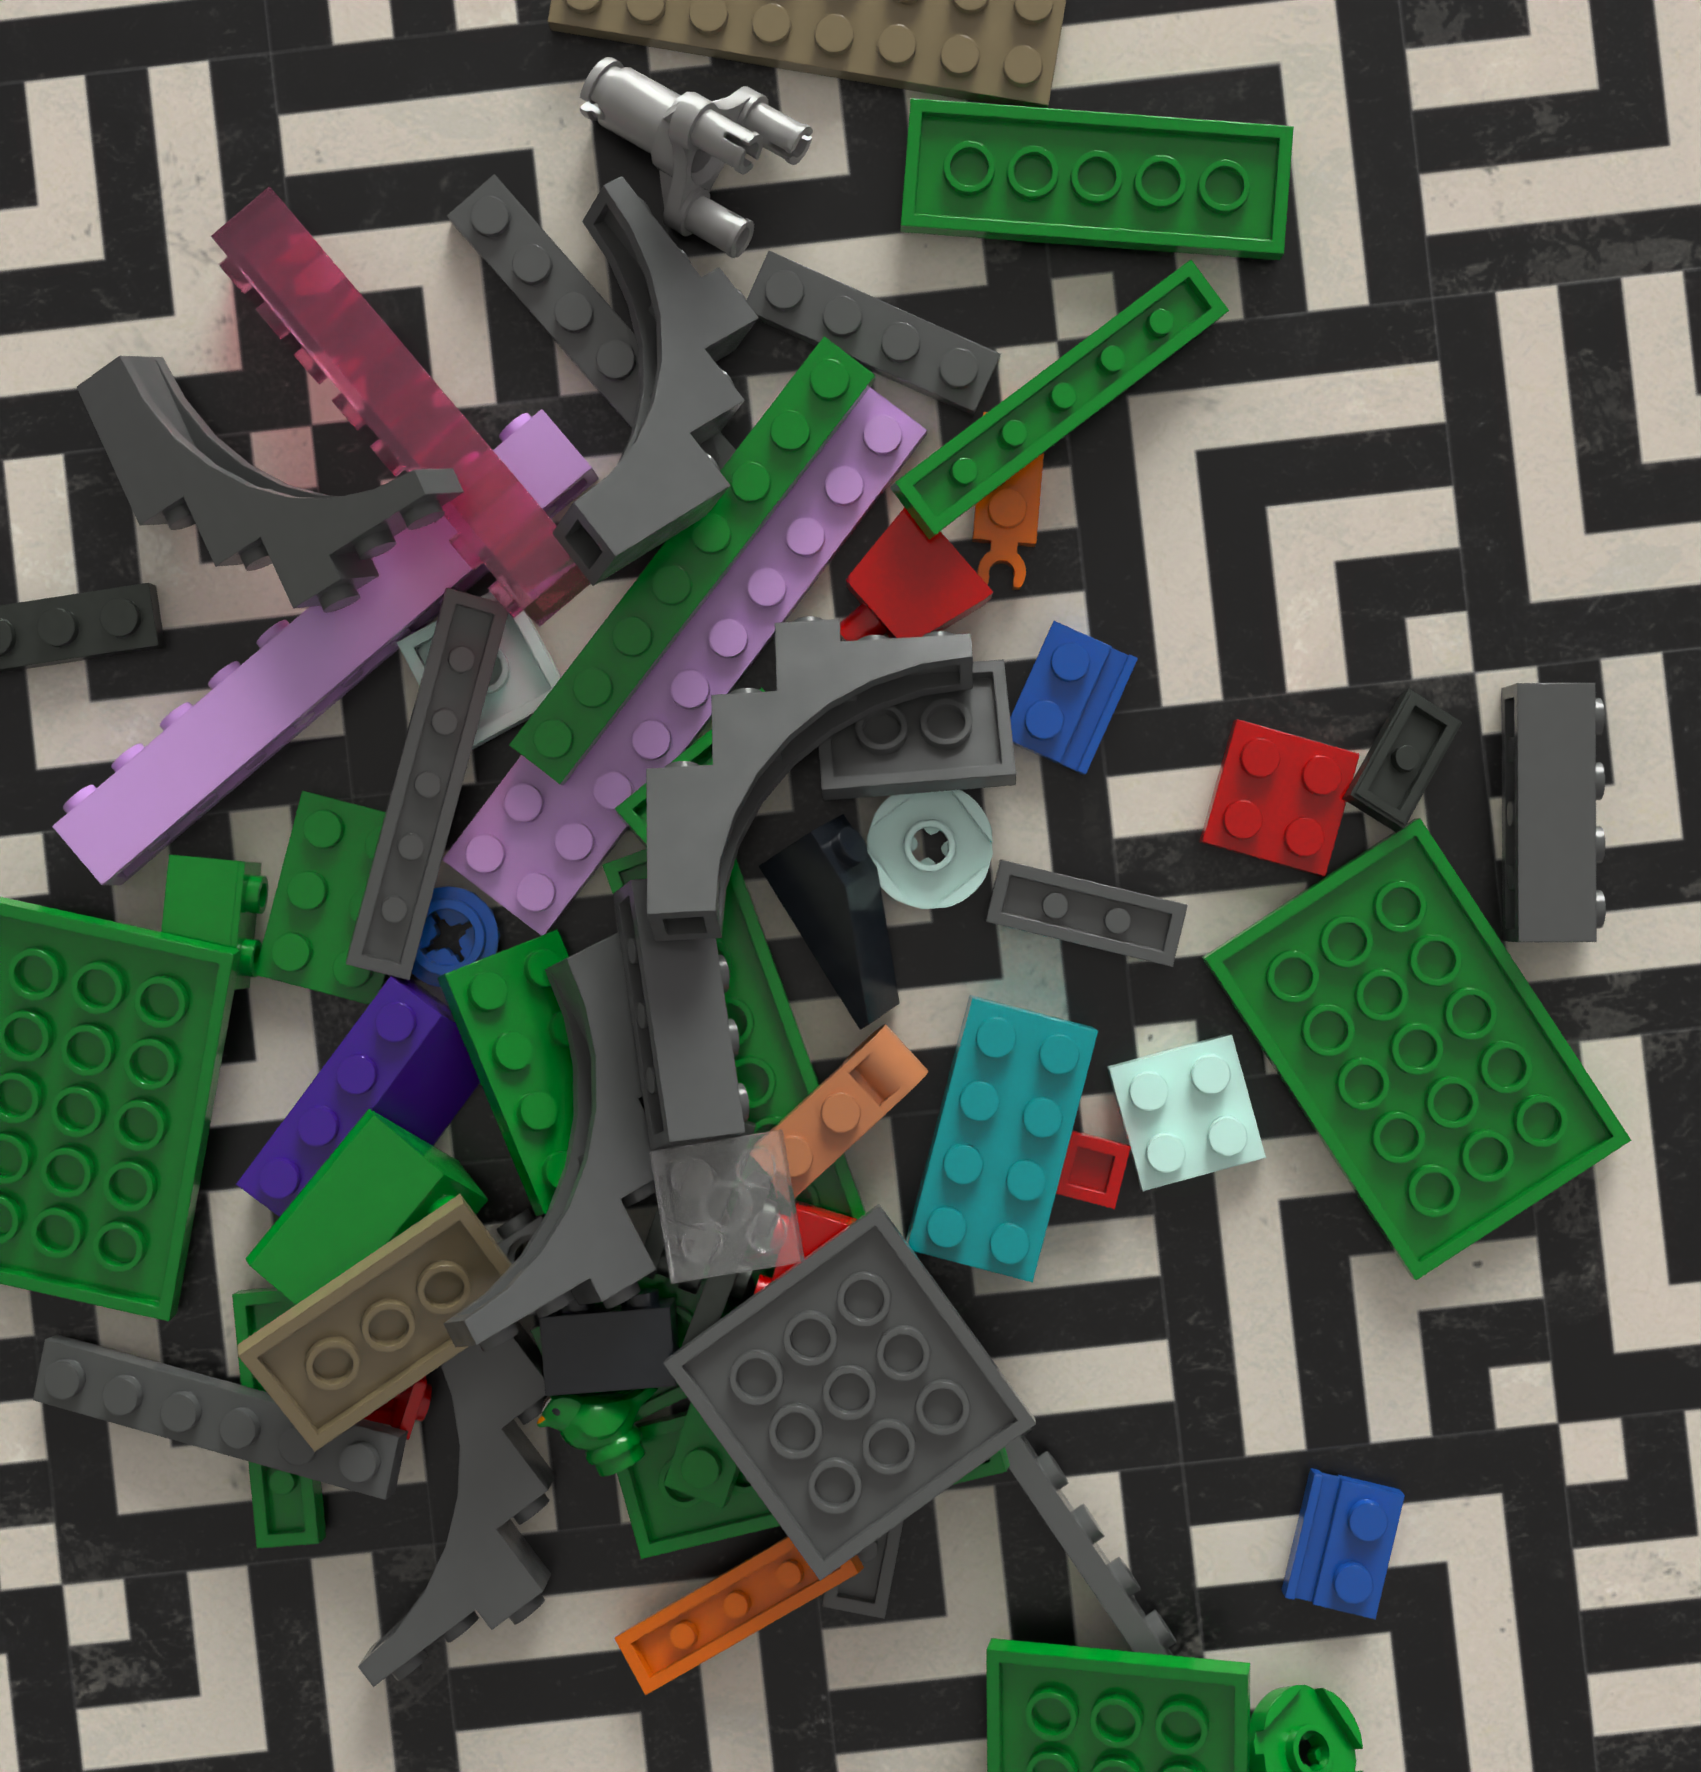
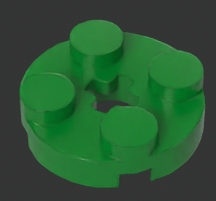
[1249,1685,1363,1772]

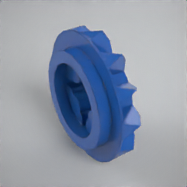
[412,886,501,987]

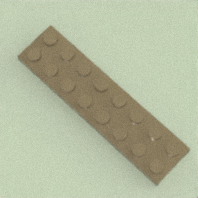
[548,0,1066,108]

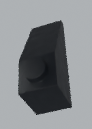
[759,814,900,1030]

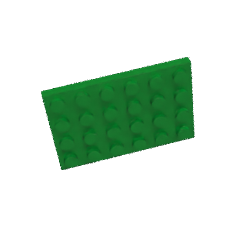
[1202,818,1632,1280]
[0,897,241,1321]

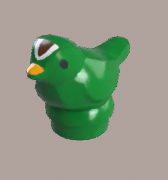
[537,1387,658,1477]

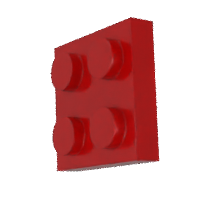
[1199,719,1360,877]

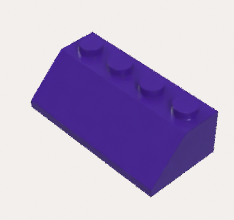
[236,976,480,1217]

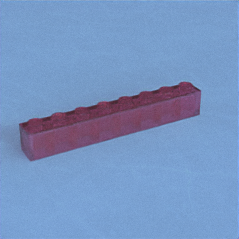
[211,186,591,627]

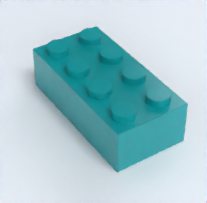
[906,995,1098,1283]

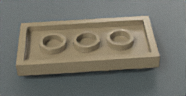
[237,1194,512,1452]

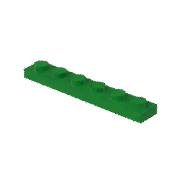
[890,260,1229,540]

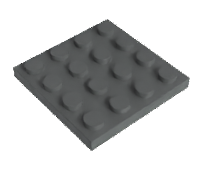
[663,1204,1036,1581]

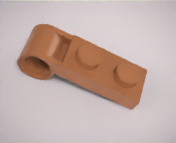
[747,1024,928,1202]

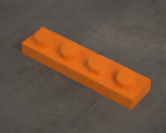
[614,1536,864,1695]

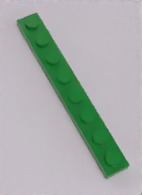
[509,336,875,785]

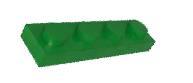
[232,1287,326,1548]

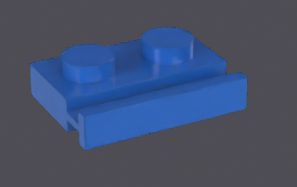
[1010,621,1138,775]
[1281,1468,1405,1620]

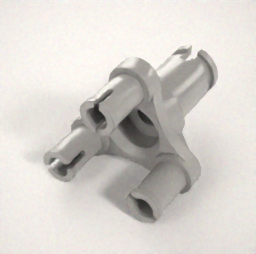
[580,57,813,258]

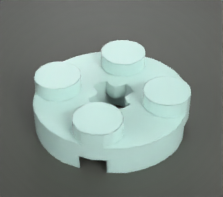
[867,790,993,909]

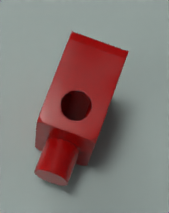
[840,507,993,641]

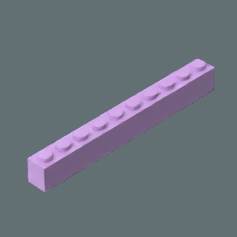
[52,409,599,885]

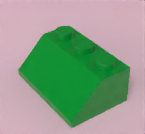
[246,1109,488,1305]

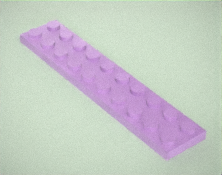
[442,387,927,936]

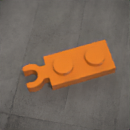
[972,412,1044,590]

